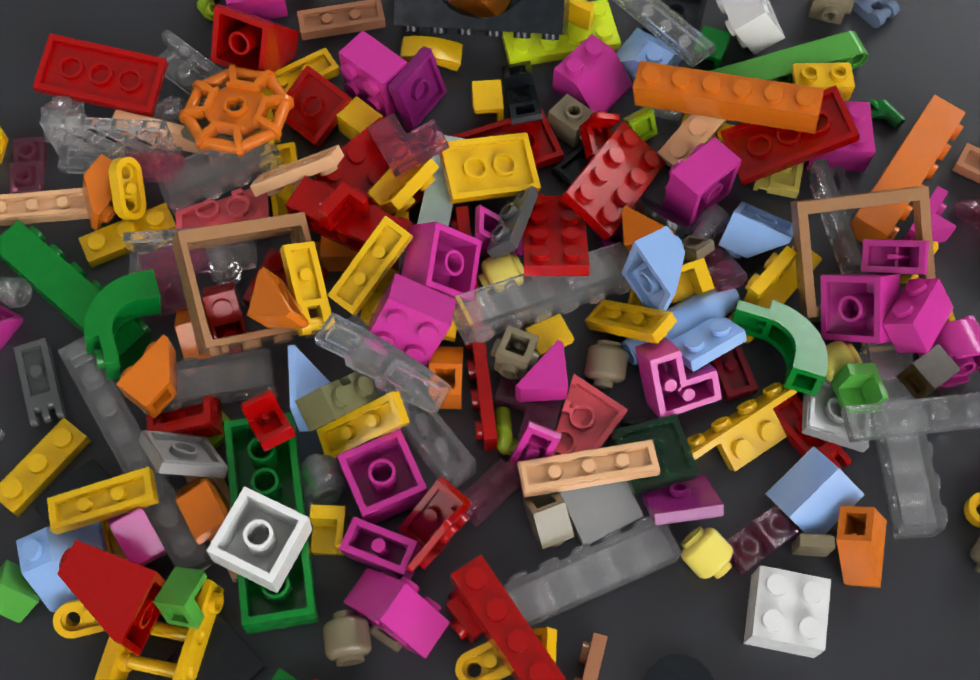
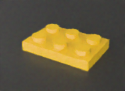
[438,132,541,204]

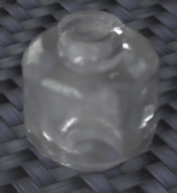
[300,454,346,505]

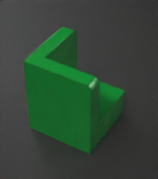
[693,25,731,70]

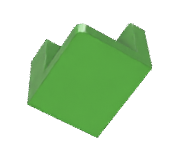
[831,363,888,415]
[0,560,40,623]
[153,566,207,629]

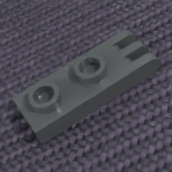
[486,186,538,259]
[13,337,66,427]

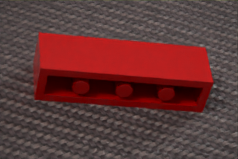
[285,176,413,271]
[450,555,566,680]

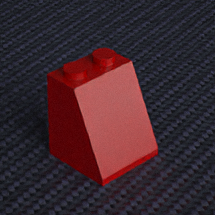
[210,4,299,72]
[57,540,166,657]

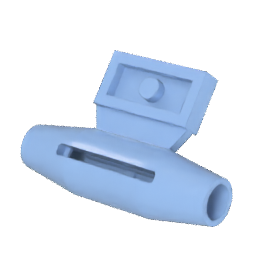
[621,283,747,372]

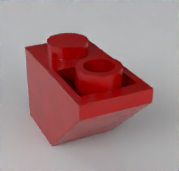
[202,281,248,358]

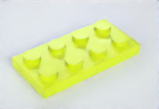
[502,0,621,65]

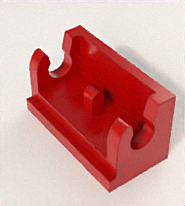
[146,395,223,437]

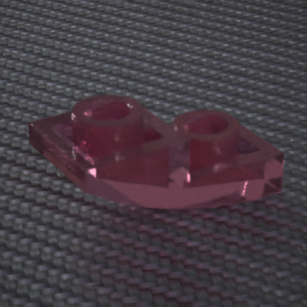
[9,136,47,193]
[727,505,799,575]

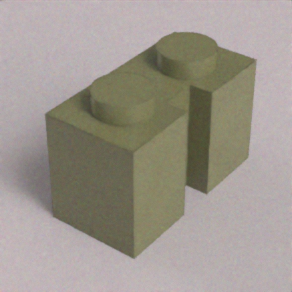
[295,368,380,432]

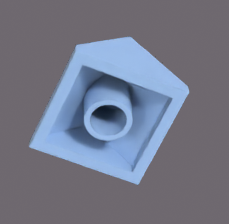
[765,446,865,534]

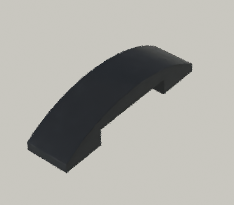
[502,61,543,125]

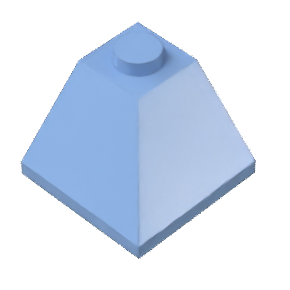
[616,27,685,83]
[719,201,793,258]
[621,226,685,311]
[288,345,333,432]
[16,521,107,612]

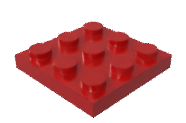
[311,118,425,216]

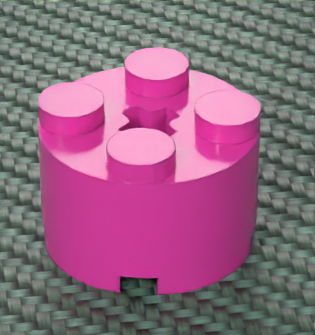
[917,315,980,388]

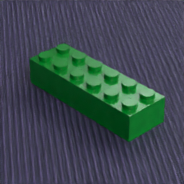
[224,412,319,634]

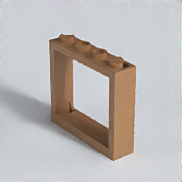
[790,186,936,322]
[171,212,324,357]

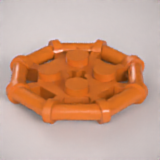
[179,64,294,157]

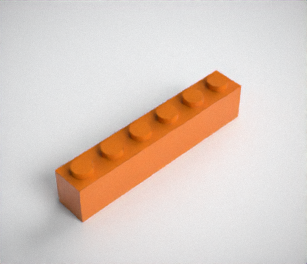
[633,61,824,134]
[845,94,966,243]

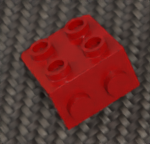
[398,476,473,573]

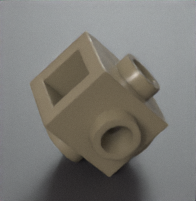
[491,325,541,380]

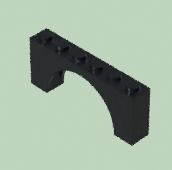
[394,0,569,40]

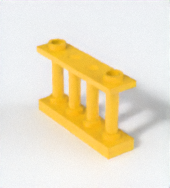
[94,579,224,680]

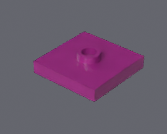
[388,46,447,131]
[639,474,724,526]

